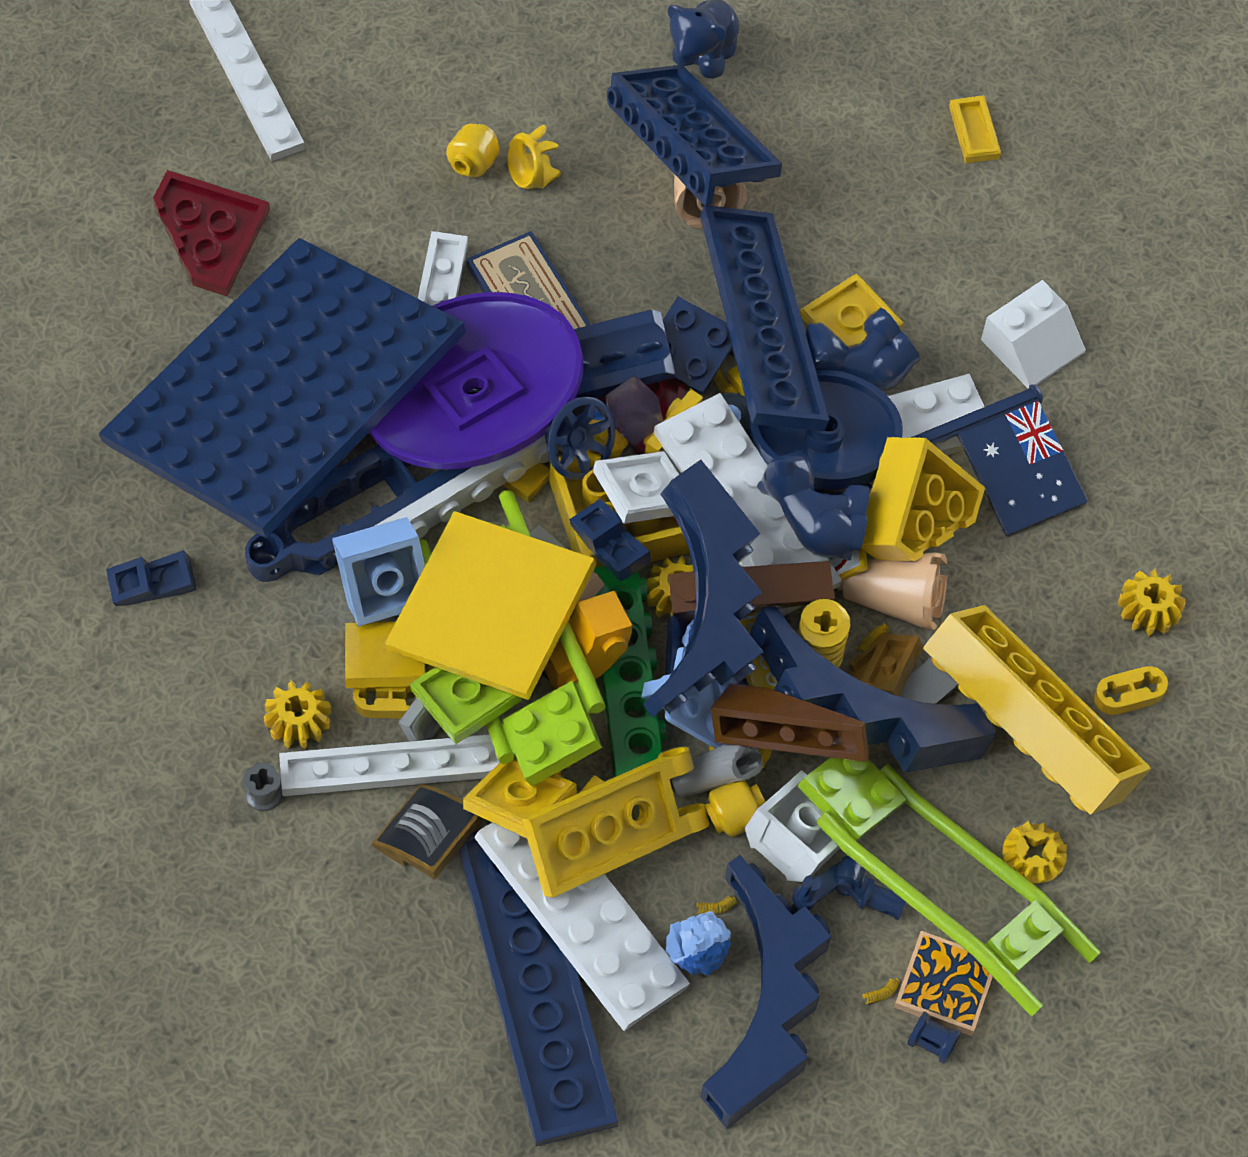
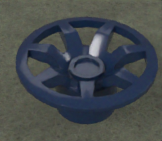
[545,397,616,480]

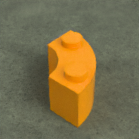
[544,591,632,690]

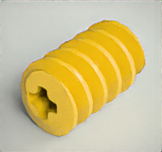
[798,599,850,668]

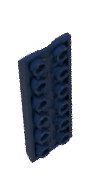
[467,310,676,399]

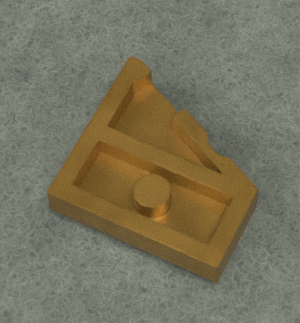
[848,634,923,696]

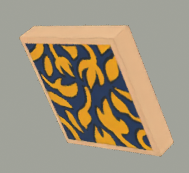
[894,931,993,1036]

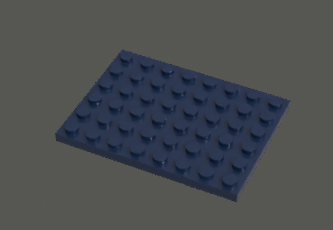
[98,238,466,538]

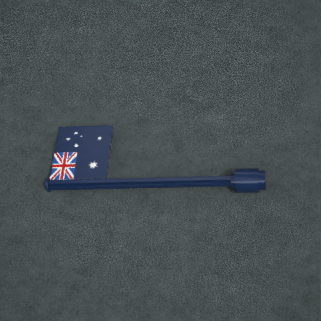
[814,384,1088,537]

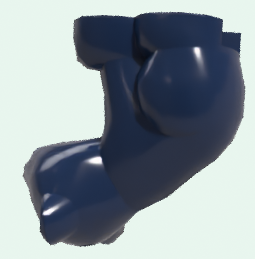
[668,0,739,79]
[805,307,921,391]
[757,450,870,561]

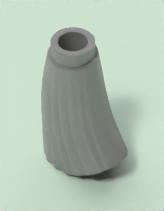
[672,744,763,797]

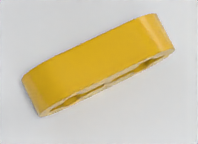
[1094,666,1168,715]
[353,686,417,719]

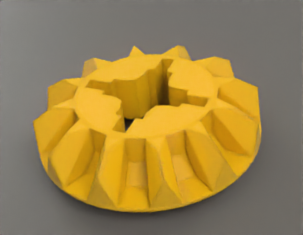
[1002,821,1067,884]

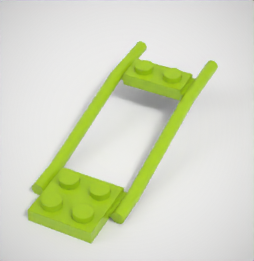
[419,490,605,787]
[798,757,1101,1017]

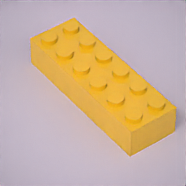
[923,605,1152,815]

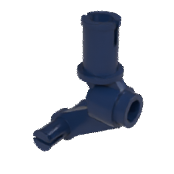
[791,856,906,920]

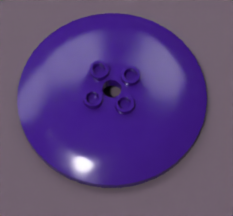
[369,292,584,469]

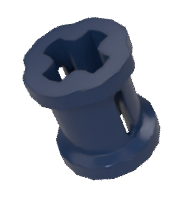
[907,1011,961,1064]

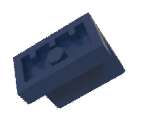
[663,296,735,394]

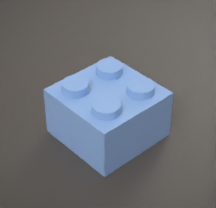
[332,517,425,627]

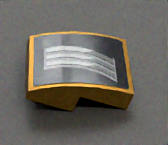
[372,784,484,880]

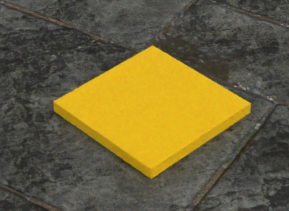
[385,511,596,700]

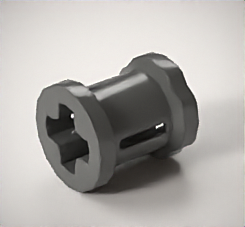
[243,763,282,811]

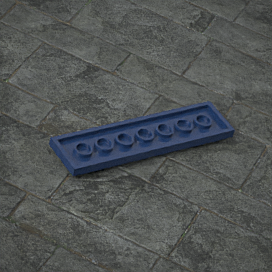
[700,205,829,431]
[458,831,618,1147]

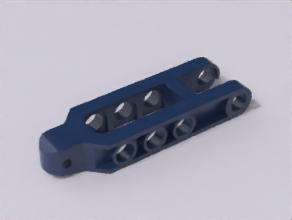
[245,445,472,582]

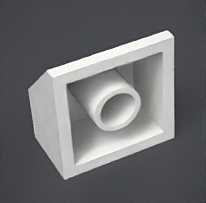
[981,280,1086,389]

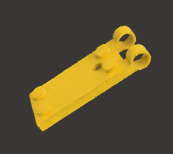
[522,747,710,898]

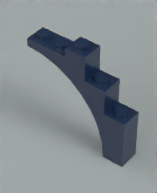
[643,459,763,717]
[749,606,997,773]
[701,855,831,1129]

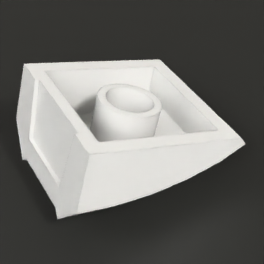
[745,770,839,882]

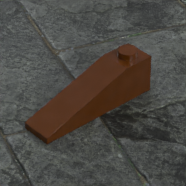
[668,561,835,623]
[711,683,869,762]

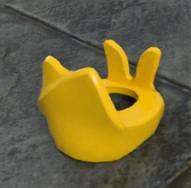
[507,125,561,189]

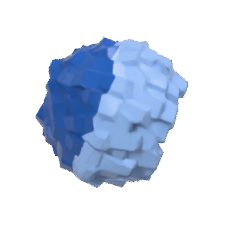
[665,911,731,975]

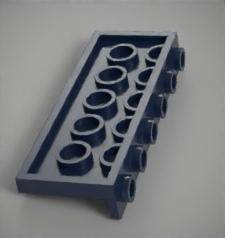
[607,65,782,205]

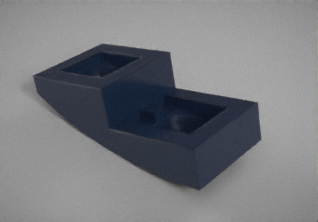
[569,499,652,582]
[106,550,197,606]

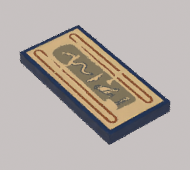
[466,231,591,329]

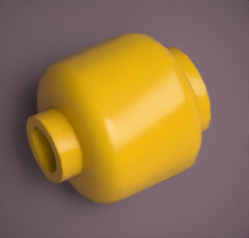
[446,123,500,178]
[705,780,765,837]

